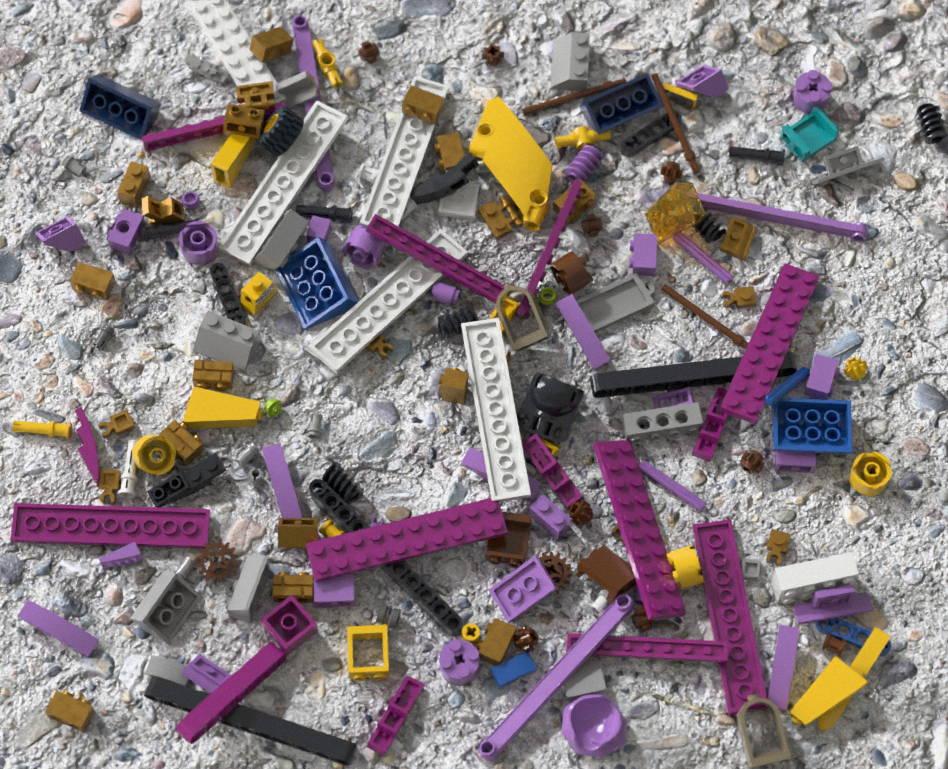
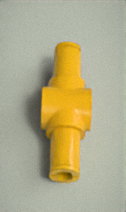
[312,38,343,89]
[555,126,611,151]

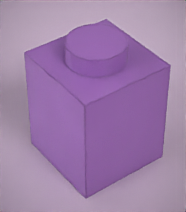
[306,216,331,243]

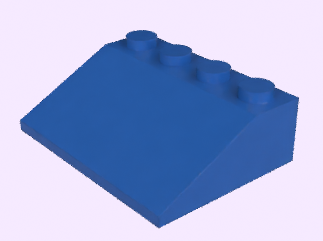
[276,237,359,330]
[771,398,853,454]

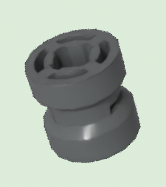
[376,604,401,629]

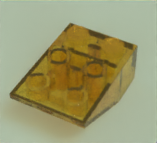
[645,182,706,244]

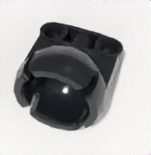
[516,372,585,442]

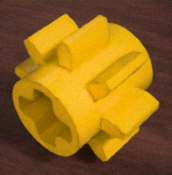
[843,357,868,381]

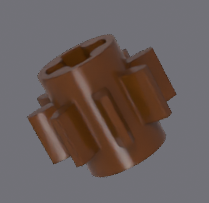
[358,41,380,64]
[482,44,504,68]
[660,161,684,183]
[581,213,603,238]
[740,450,765,474]
[569,500,593,526]
[631,605,656,632]
[514,626,539,652]

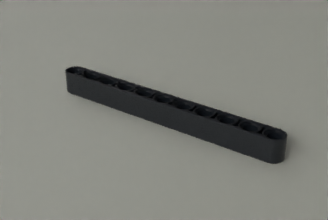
[589,351,797,398]
[309,479,463,637]
[144,676,357,766]

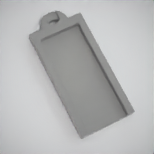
[576,272,655,333]

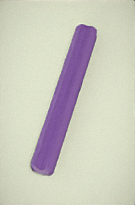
[673,231,733,284]
[639,461,706,511]

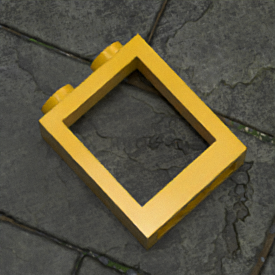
[347,625,389,681]

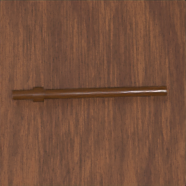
[651,73,700,174]
[521,78,626,116]
[661,284,749,350]

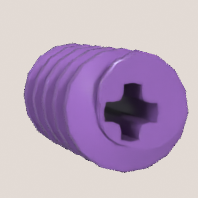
[565,145,604,183]

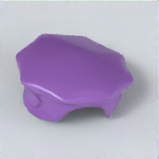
[561,694,627,758]

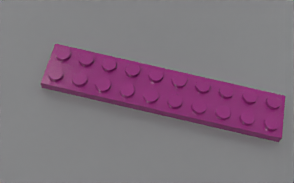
[719,263,820,425]
[593,440,686,620]
[306,498,508,582]
[10,503,211,549]
[692,519,768,715]

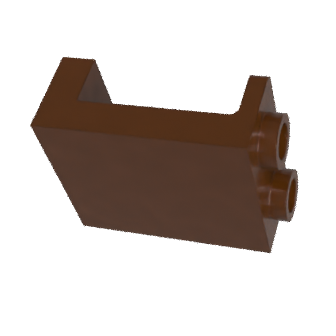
[485,512,531,567]
[576,545,636,604]

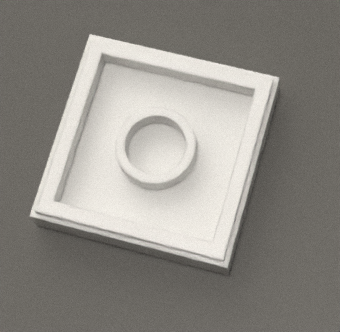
[438,183,480,220]

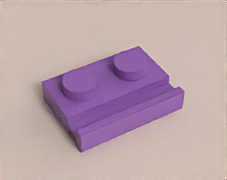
[182,654,232,693]

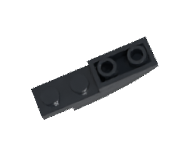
[410,153,479,204]
[147,453,227,508]

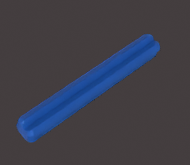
[765,367,810,406]

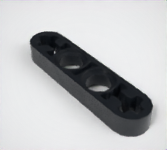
[621,111,682,157]
[210,263,246,325]

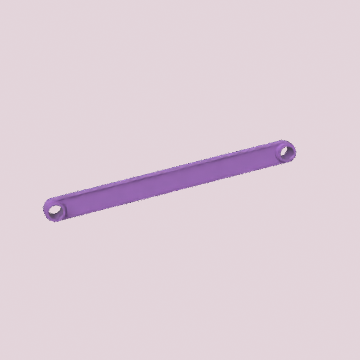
[292,15,335,192]
[667,186,869,242]
[479,594,634,761]

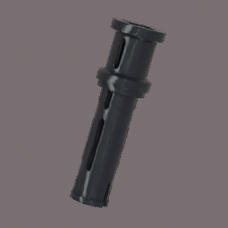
[729,146,785,166]
[295,204,353,223]
[143,218,199,242]

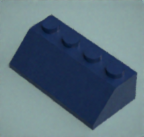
[579,73,664,135]
[79,74,162,140]

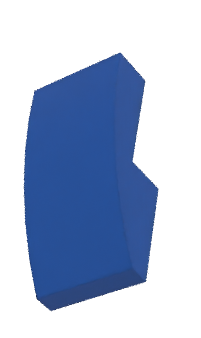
[490,652,537,688]

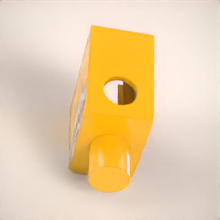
[240,272,278,317]

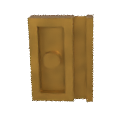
[719,216,757,261]

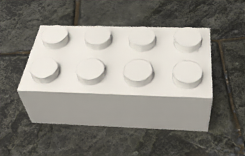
[771,552,859,604]

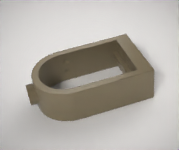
[496,282,552,352]
[737,694,791,768]

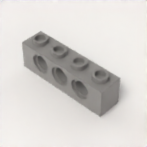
[622,402,703,443]

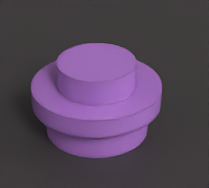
[181,191,200,210]

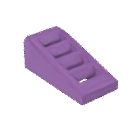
[653,387,695,409]
[99,542,143,569]

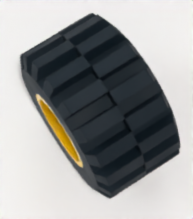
[258,106,304,157]

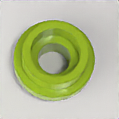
[538,287,557,306]
[264,398,282,417]

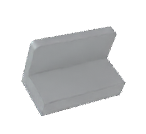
[275,71,318,109]

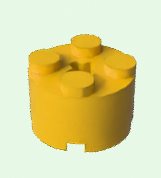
[132,434,176,475]
[849,452,892,497]
[667,545,704,590]

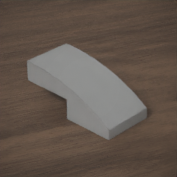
[145,655,188,686]

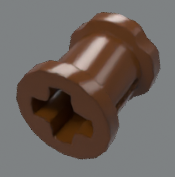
[821,633,847,657]

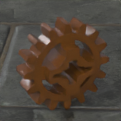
[196,539,239,582]
[539,552,572,595]

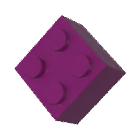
[261,595,318,656]

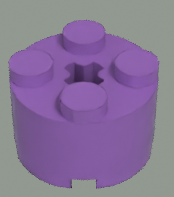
[793,70,832,114]
[179,221,219,264]
[342,225,386,269]
[439,639,480,686]

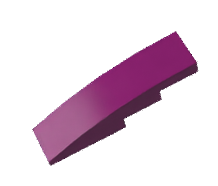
[692,387,728,462]
[75,407,101,487]
[522,433,584,509]
[366,675,425,756]

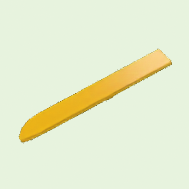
[818,627,891,731]

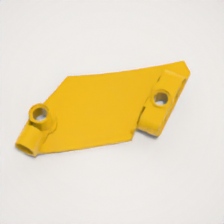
[469,97,553,231]

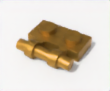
[236,81,276,110]
[478,194,524,240]

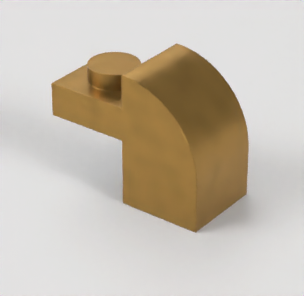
[142,196,184,226]

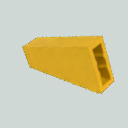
[211,134,257,188]
[183,387,264,429]
[789,656,867,728]

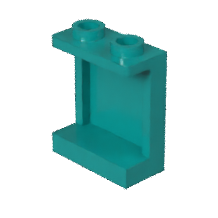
[780,106,839,163]

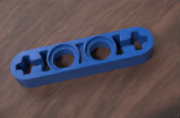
[816,618,891,657]

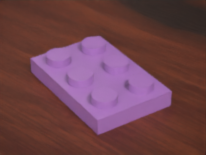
[488,556,558,623]

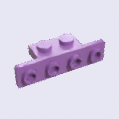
[793,585,874,624]

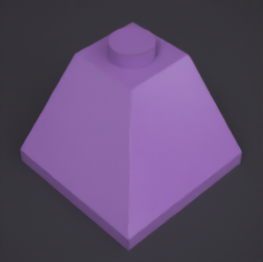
[675,65,729,98]
[35,216,86,252]

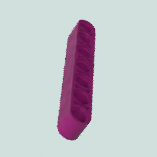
[175,642,287,744]

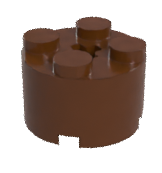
[550,251,593,295]

